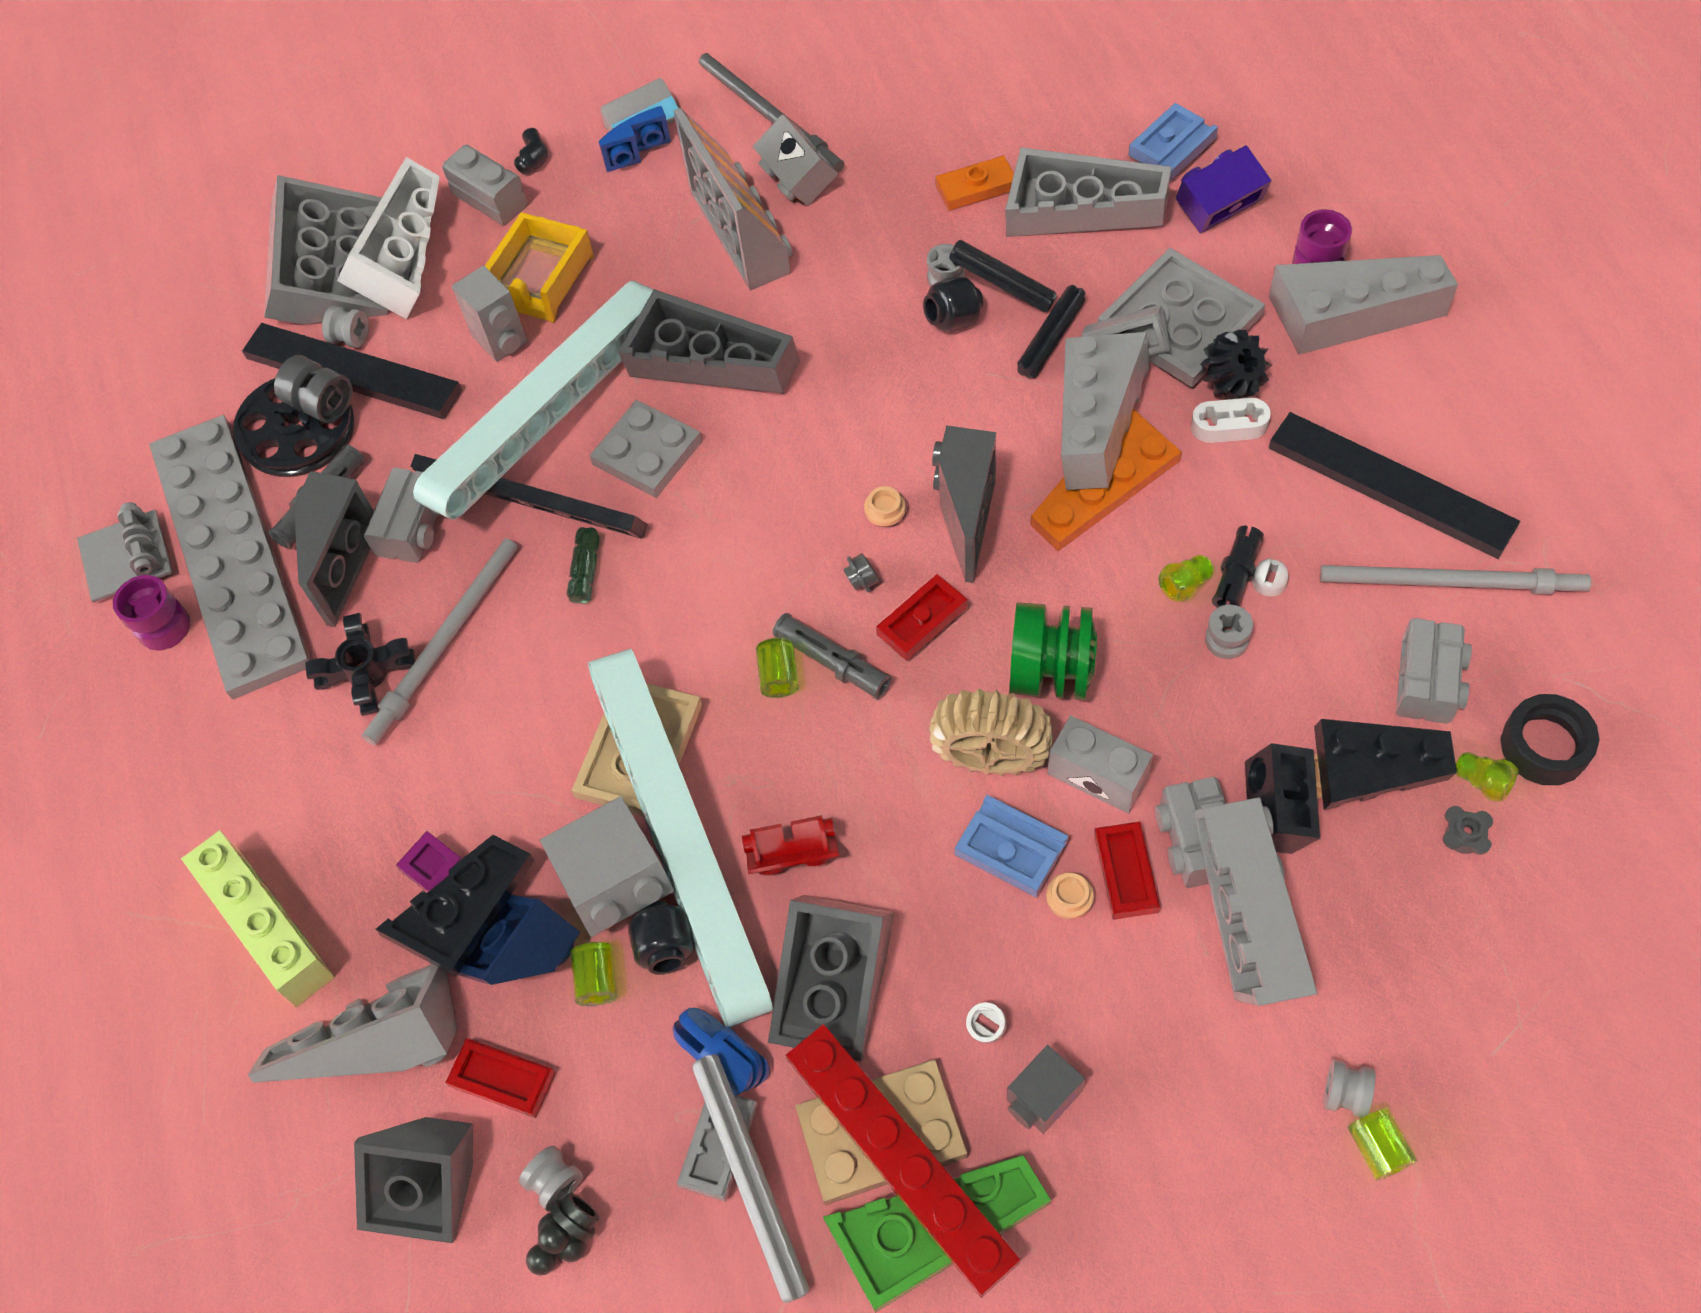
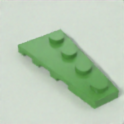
[823,1155,1051,1313]

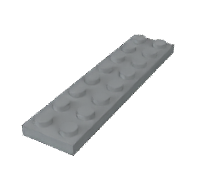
[149,415,310,700]

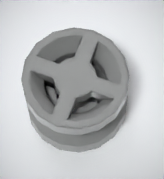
[927,244,965,287]
[322,305,369,348]
[1205,604,1253,659]
[1323,1059,1376,1119]
[519,1145,583,1212]

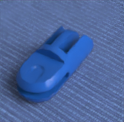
[672,1008,770,1096]

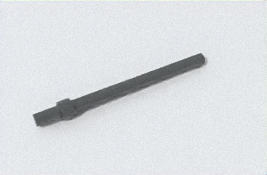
[699,53,844,173]

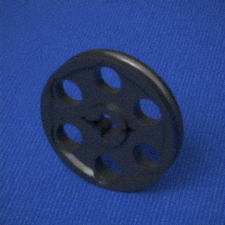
[233,378,355,477]

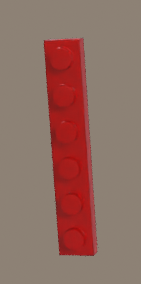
[785,1024,1021,1298]

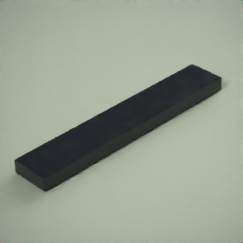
[242,323,462,419]
[1268,412,1521,560]
[410,454,648,539]

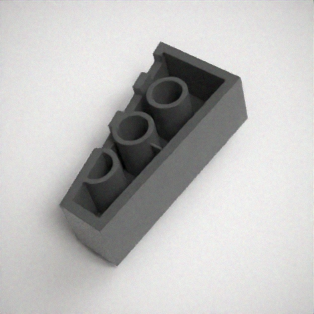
[618,289,800,393]

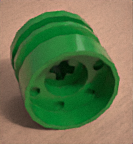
[1009,602,1097,701]

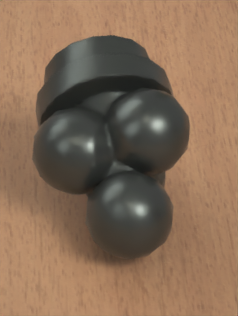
[526,1193,599,1276]

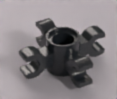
[305,613,415,716]

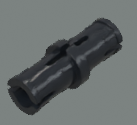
[1212,525,1264,608]

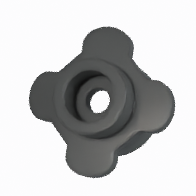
[1443,806,1493,855]

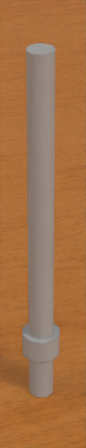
[361,538,518,745]
[1320,565,1591,595]

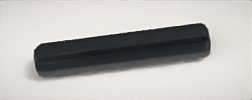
[949,240,1057,312]
[1017,285,1086,379]

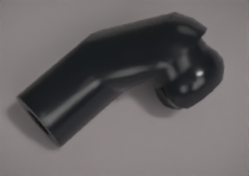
[514,128,548,174]

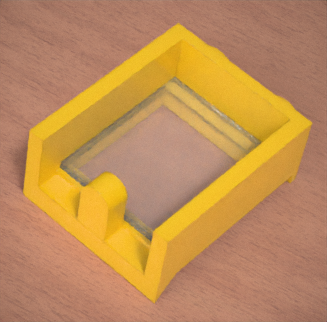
[485,212,594,323]

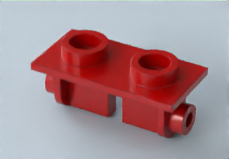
[742,815,839,875]

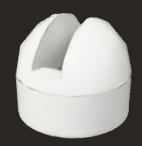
[1252,558,1289,597]
[966,1002,1007,1043]

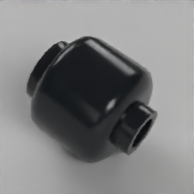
[923,277,983,332]
[628,901,694,975]

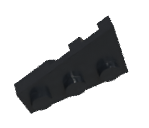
[1314,719,1457,810]
[375,835,534,977]

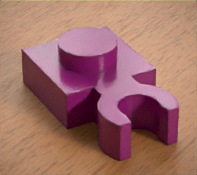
[396,831,462,892]

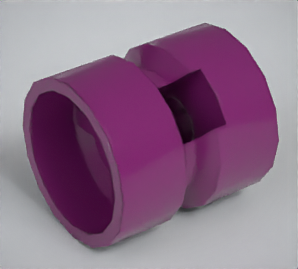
[1292,209,1352,264]
[113,575,190,651]

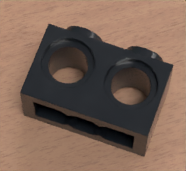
[1245,743,1320,854]

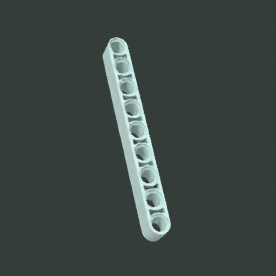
[413,281,654,520]
[588,648,773,1027]

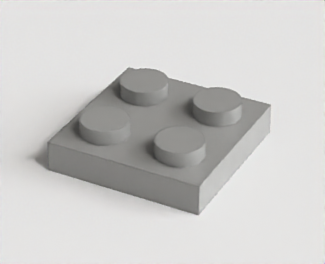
[590,400,702,498]

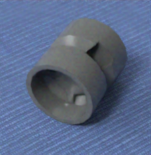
[274,355,352,423]

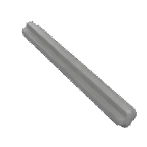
[692,1054,809,1303]

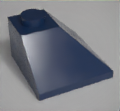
[457,895,580,985]

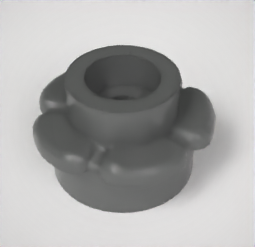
[843,553,880,593]

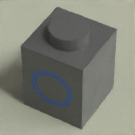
[1007,1044,1085,1134]

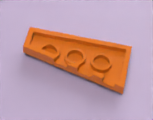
[1030,409,1182,551]

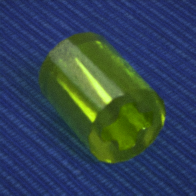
[755,638,799,698]
[571,942,618,1006]
[1348,1108,1418,1181]

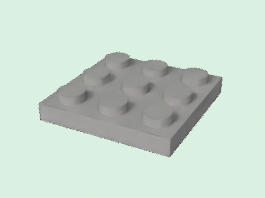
[1098,248,1265,387]

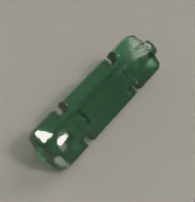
[566,527,600,604]

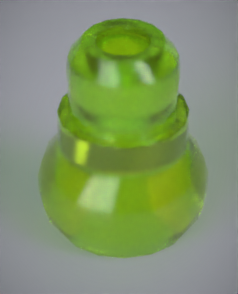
[1158,555,1214,602]
[1456,752,1519,802]

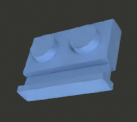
[1128,103,1218,180]
[954,795,1068,897]

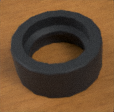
[1500,694,1600,785]

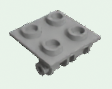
[77,502,172,603]

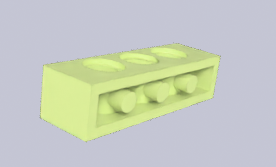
[181,830,335,1007]

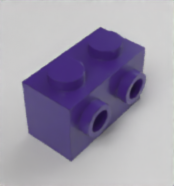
[1175,145,1272,234]

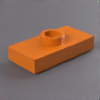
[935,155,1014,211]

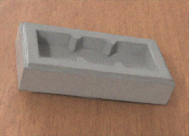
[677,1095,758,1202]

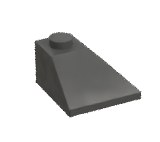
[354,1117,473,1243]

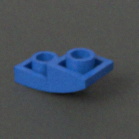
[598,106,671,172]

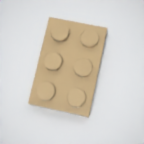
[571,683,703,817]
[795,1059,967,1205]

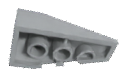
[248,964,457,1083]

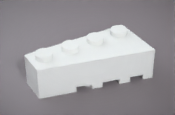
[337,157,440,319]

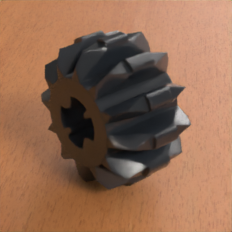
[1200,329,1272,400]

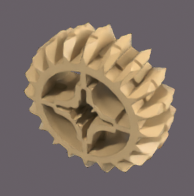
[929,688,1053,776]

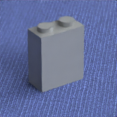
[540,796,674,937]

